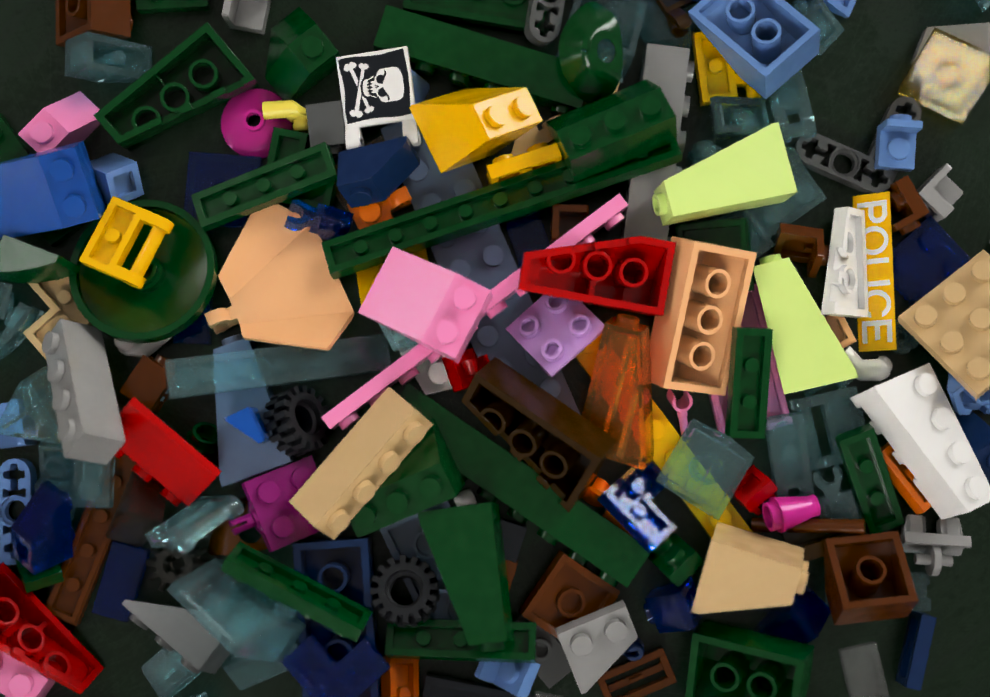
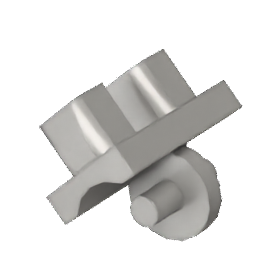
[900,514,972,576]

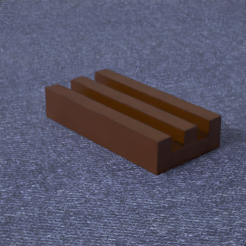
[598,646,677,697]

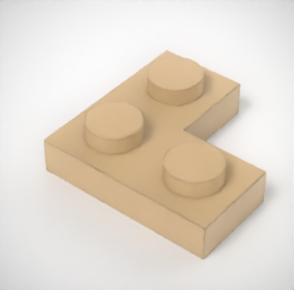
[23,277,92,359]

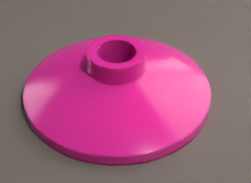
[221,88,292,159]

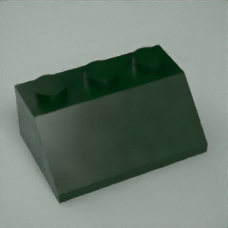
[546,79,677,183]
[350,418,465,538]
[685,620,815,697]

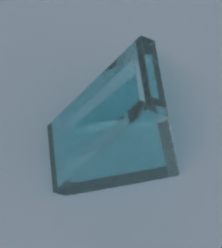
[0,365,61,444]

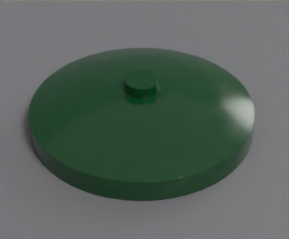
[69,200,218,343]

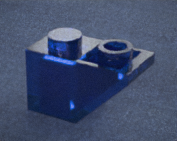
[11,480,75,575]

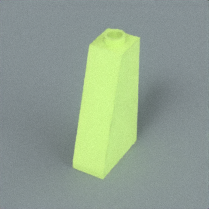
[652,122,798,226]
[753,253,858,395]

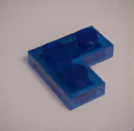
[597,456,677,554]
[281,634,390,697]

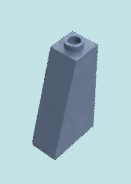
[213,334,297,487]

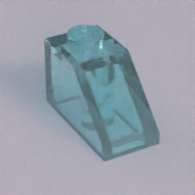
[65,32,152,83]

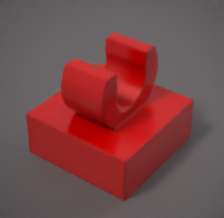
[442,348,490,392]
[726,465,778,515]

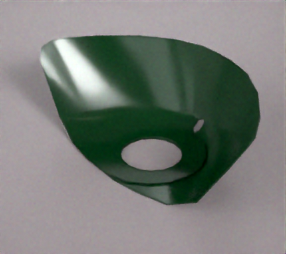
[558,1,623,104]

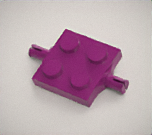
[228,455,320,553]

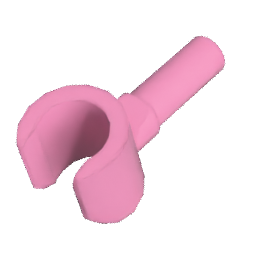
[666,389,693,439]

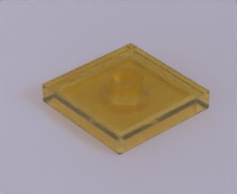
[898,28,990,124]

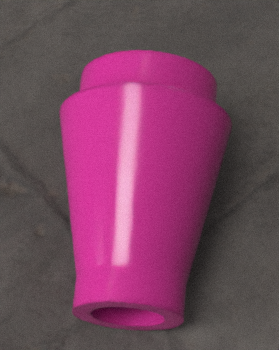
[762,494,821,533]

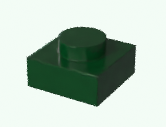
[15,546,64,593]

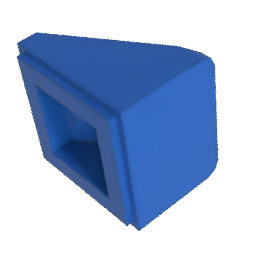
[224,407,270,443]

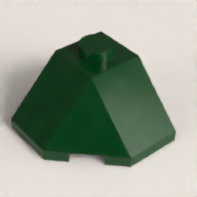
[265,7,341,101]

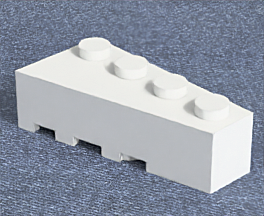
[850,363,990,520]

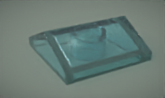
[655,418,755,520]

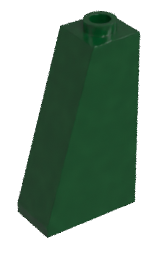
[418,502,514,652]

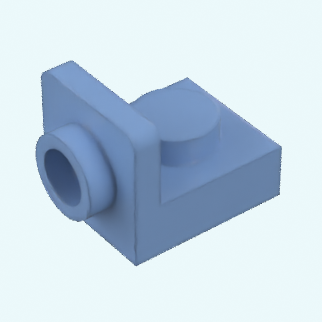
[874,114,923,172]
[475,661,541,697]

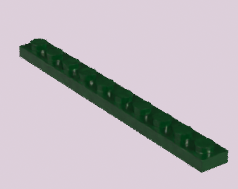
[321,140,682,280]

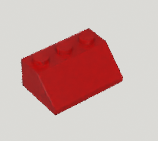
[114,397,222,507]

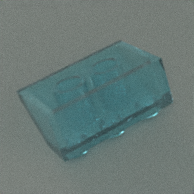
[167,558,306,664]

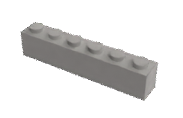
[621,43,695,241]

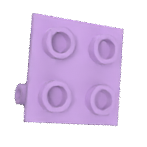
[505,295,607,377]

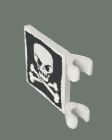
[336,46,422,150]

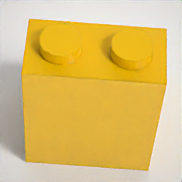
[409,87,543,173]

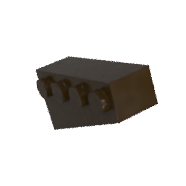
[462,357,618,513]

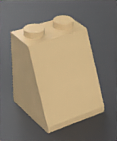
[691,522,809,614]

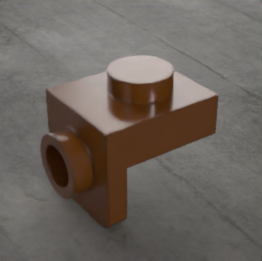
[771,222,829,278]

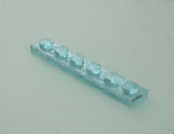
[164,333,391,400]

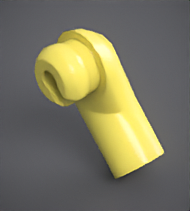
[262,100,309,133]

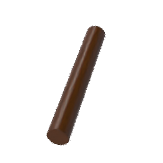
[751,517,865,534]

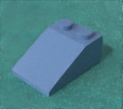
[688,0,820,99]

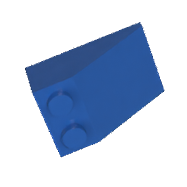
[0,141,106,240]

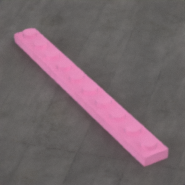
[321,193,628,431]

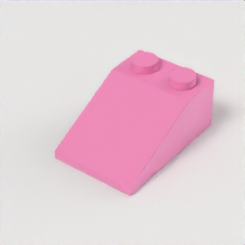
[358,246,492,363]

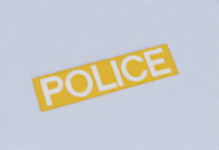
[852,191,897,352]

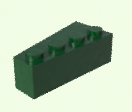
[93,22,259,149]

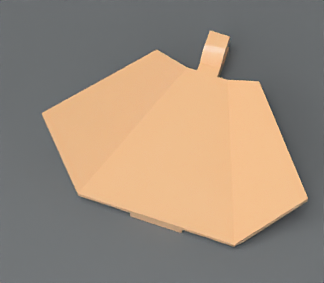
[204,204,355,351]

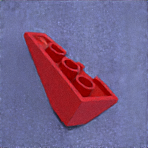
[517,236,676,316]
[0,562,104,694]

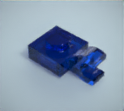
[284,200,354,240]

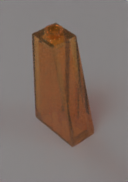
[582,314,654,470]

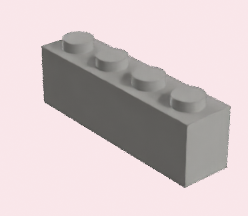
[42,318,126,465]

